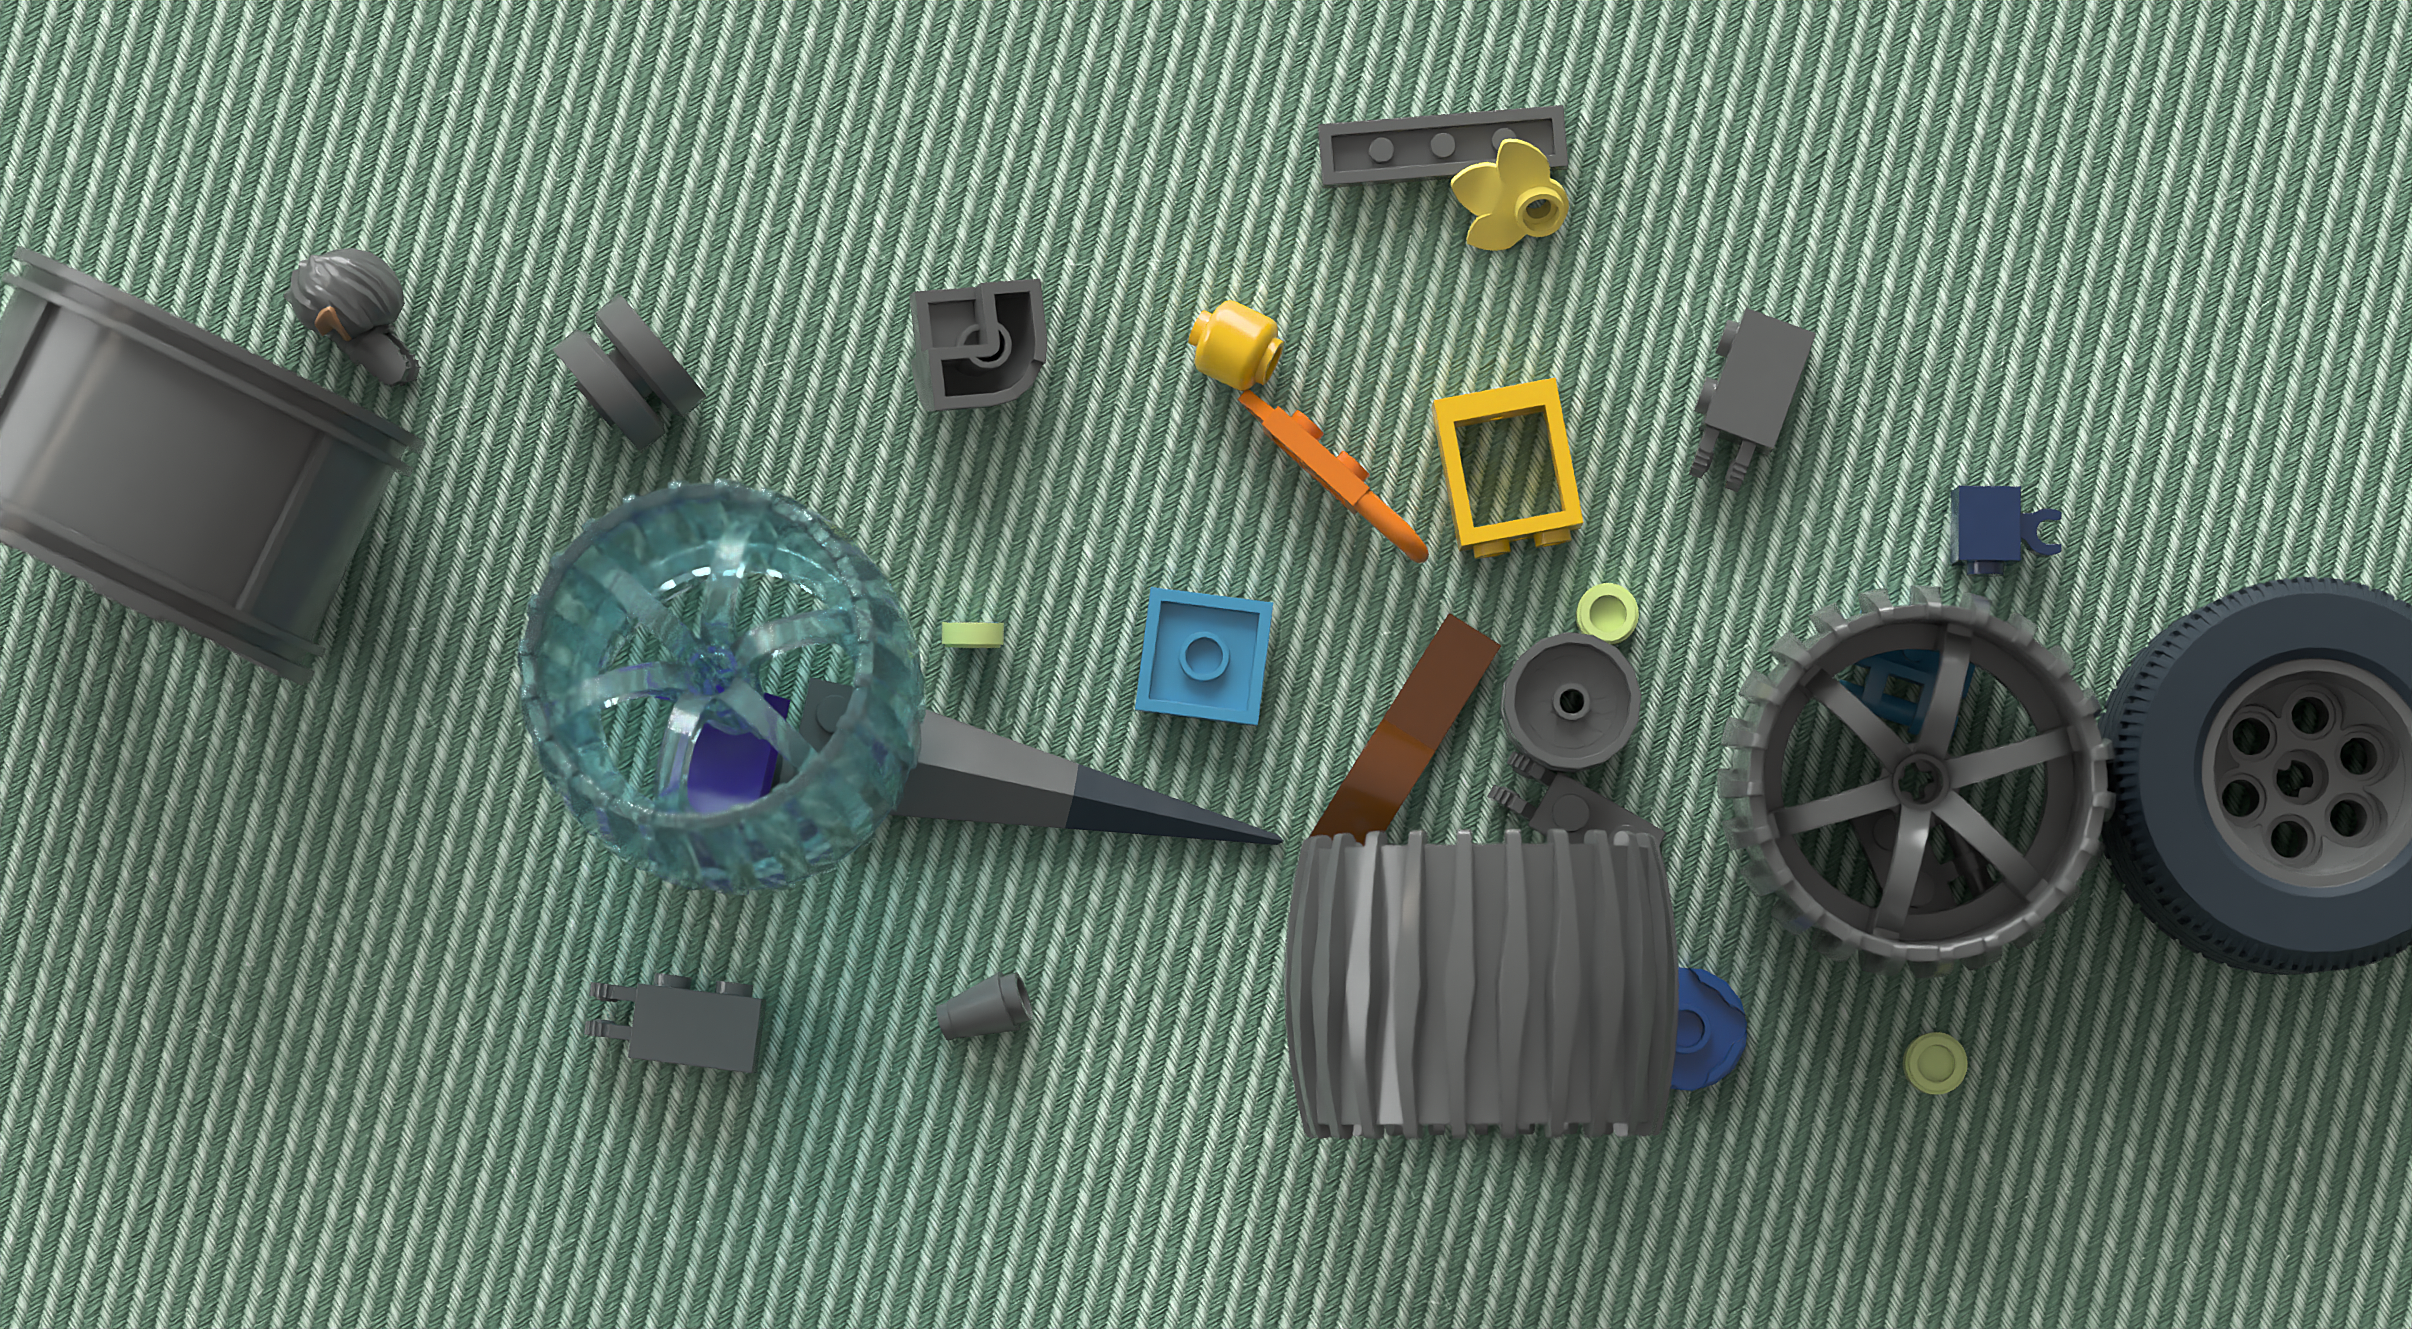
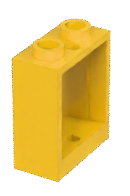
[1431,377,1584,559]

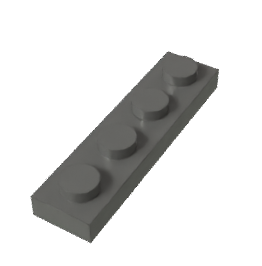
[1318,105,1568,189]

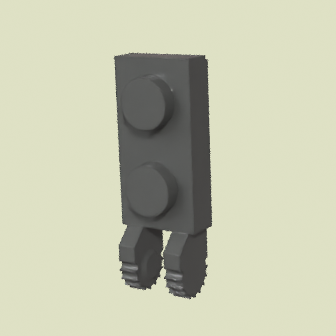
[1487,751,1667,845]

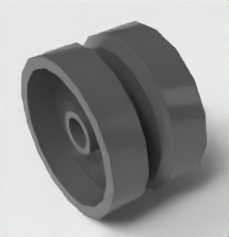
[553,293,708,453]
[1500,632,1641,774]

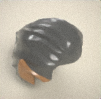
[284,248,405,341]

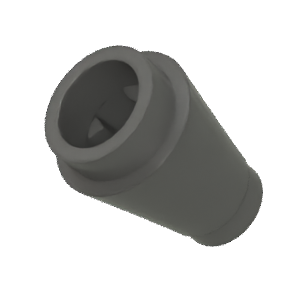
[936,971,1033,1041]

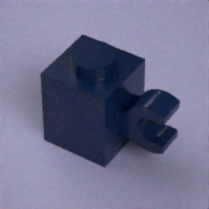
[1950,486,2062,577]

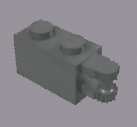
[1689,308,1816,492]
[584,973,766,1073]

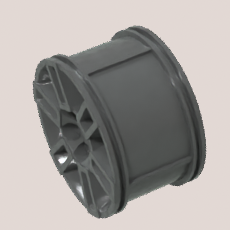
[0,246,426,686]

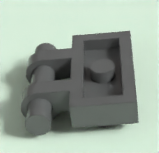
[1848,795,1994,914]

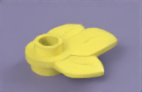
[1451,139,1569,251]

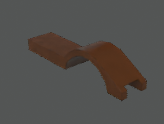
[1309,613,1501,847]

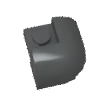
[909,278,1048,412]

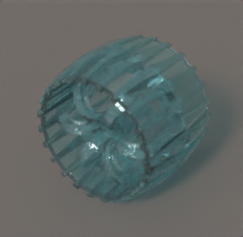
[517,478,926,896]

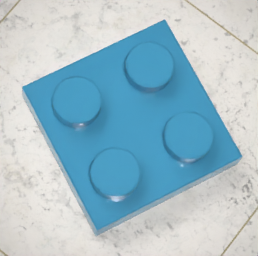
[1135,587,1273,727]

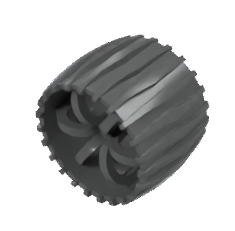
[1717,585,2116,978]
[1284,829,1679,1139]

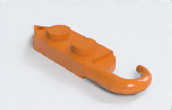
[1237,389,1429,563]

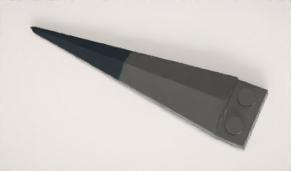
[789,678,1284,845]

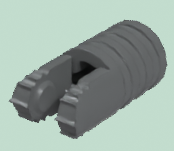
[325,324,421,387]

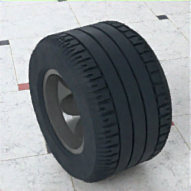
[2097,577,2412,975]

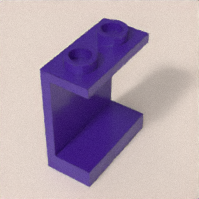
[627,674,790,853]

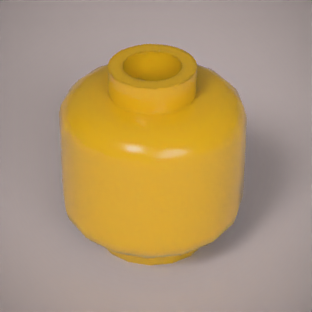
[1188,300,1285,391]

